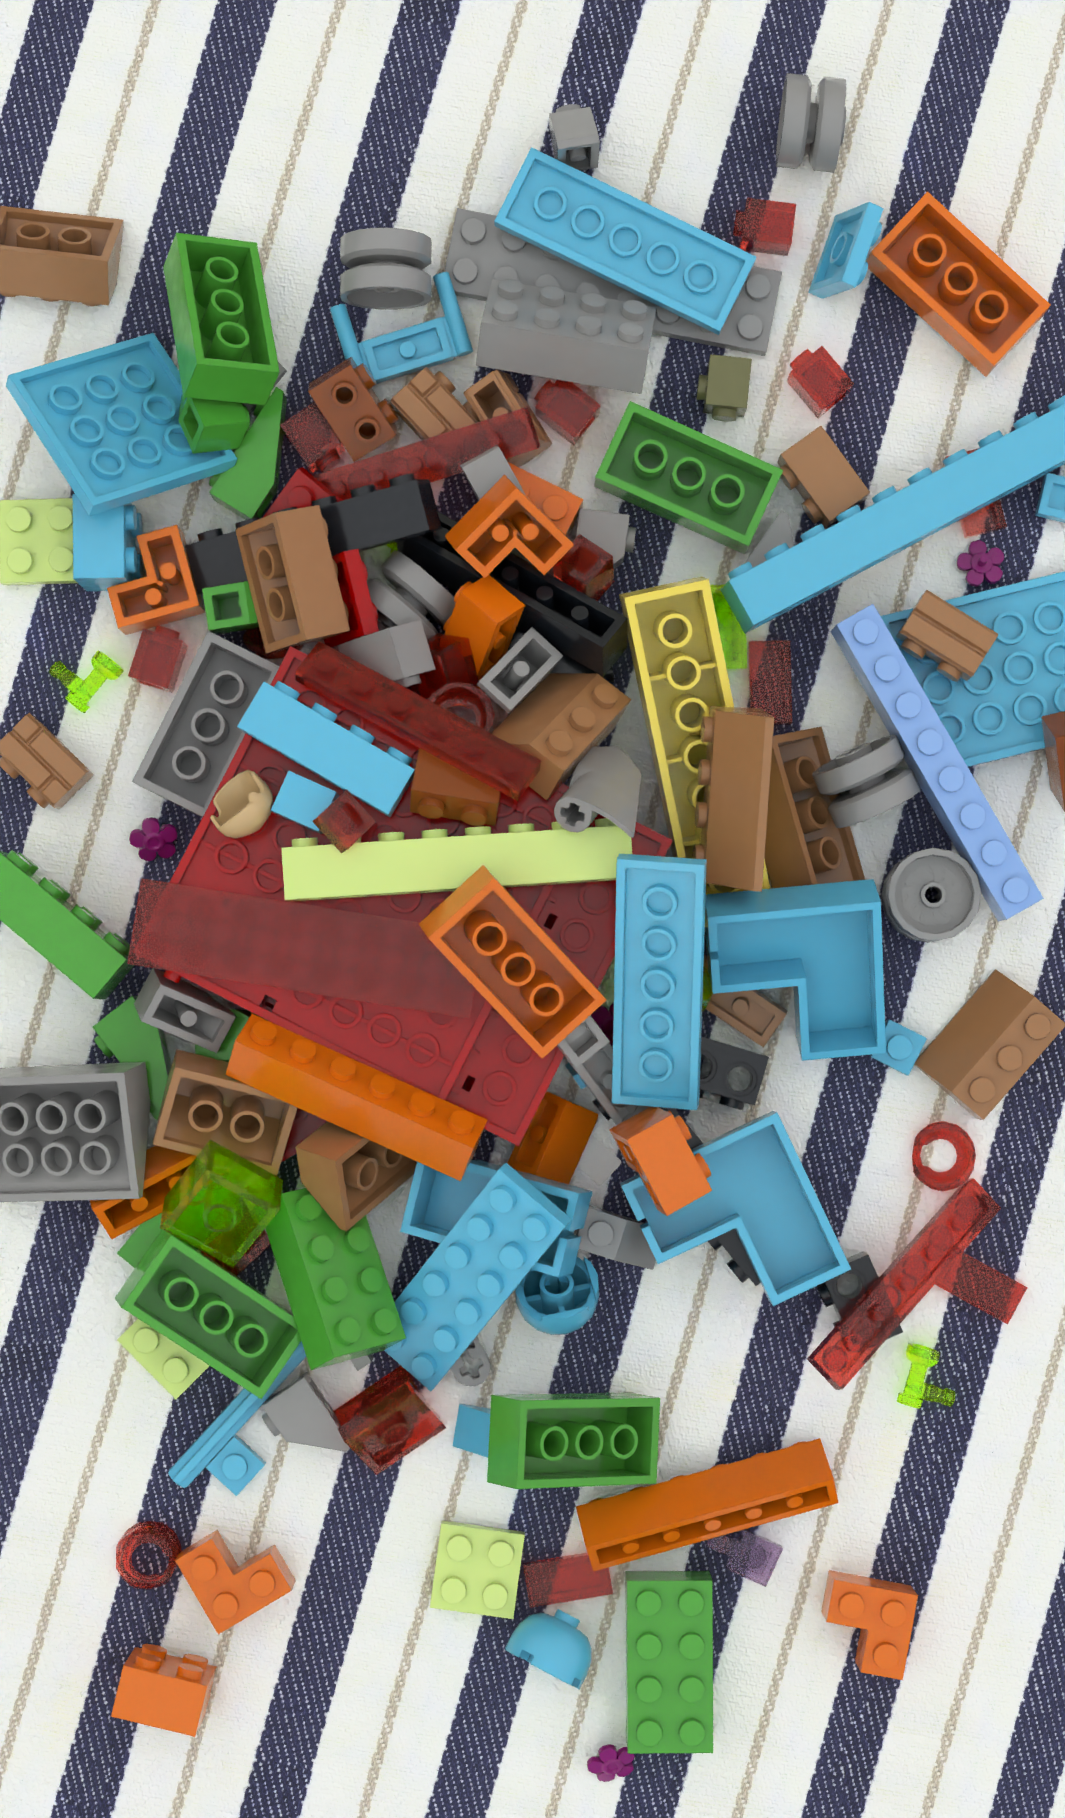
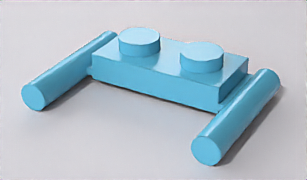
[330,272,473,384]

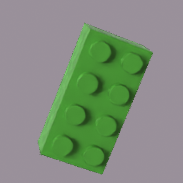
[163,233,280,405]
[594,401,783,554]
[0,850,138,999]
[259,1188,406,1370]
[114,1227,301,1399]
[487,1392,660,1489]
[625,1571,713,1754]

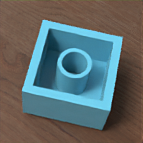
[72,494,143,591]

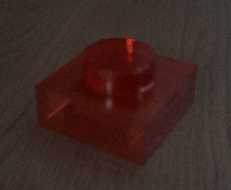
[312,790,376,853]

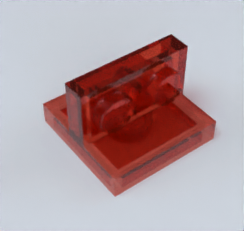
[333,1366,446,1475]

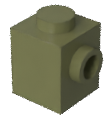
[696,354,752,422]

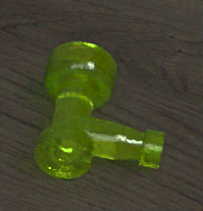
[49,650,124,714]
[896,1343,955,1409]

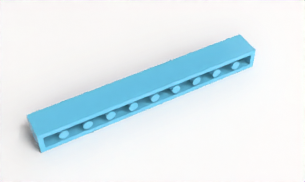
[721,395,1065,634]

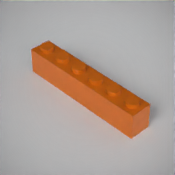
[225,1014,487,1181]
[576,1438,839,1572]

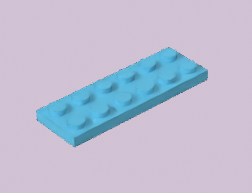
[494,147,757,335]
[612,853,707,1110]
[384,1163,572,1391]

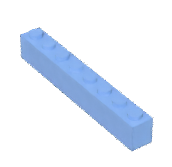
[831,604,1044,922]

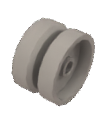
[775,73,846,173]
[340,228,432,310]
[367,550,456,650]
[812,735,921,828]
[881,848,981,943]

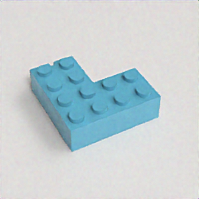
[705,879,886,1061]
[620,1111,851,1306]

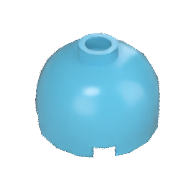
[515,1257,599,1335]
[505,1609,592,1690]

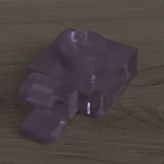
[703,1529,783,1587]

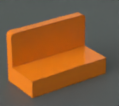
[507,1091,598,1184]

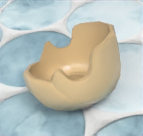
[210,770,273,838]

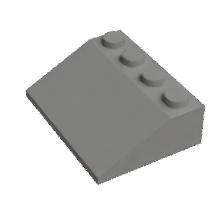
[0,1062,150,1202]

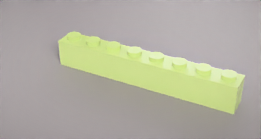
[282,818,632,902]

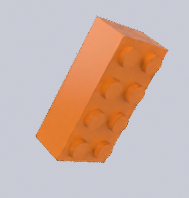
[866,191,1051,377]
[419,865,606,1059]

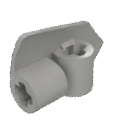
[554,746,642,838]

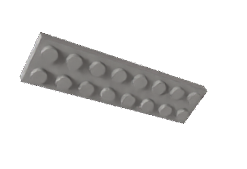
[444,208,782,356]

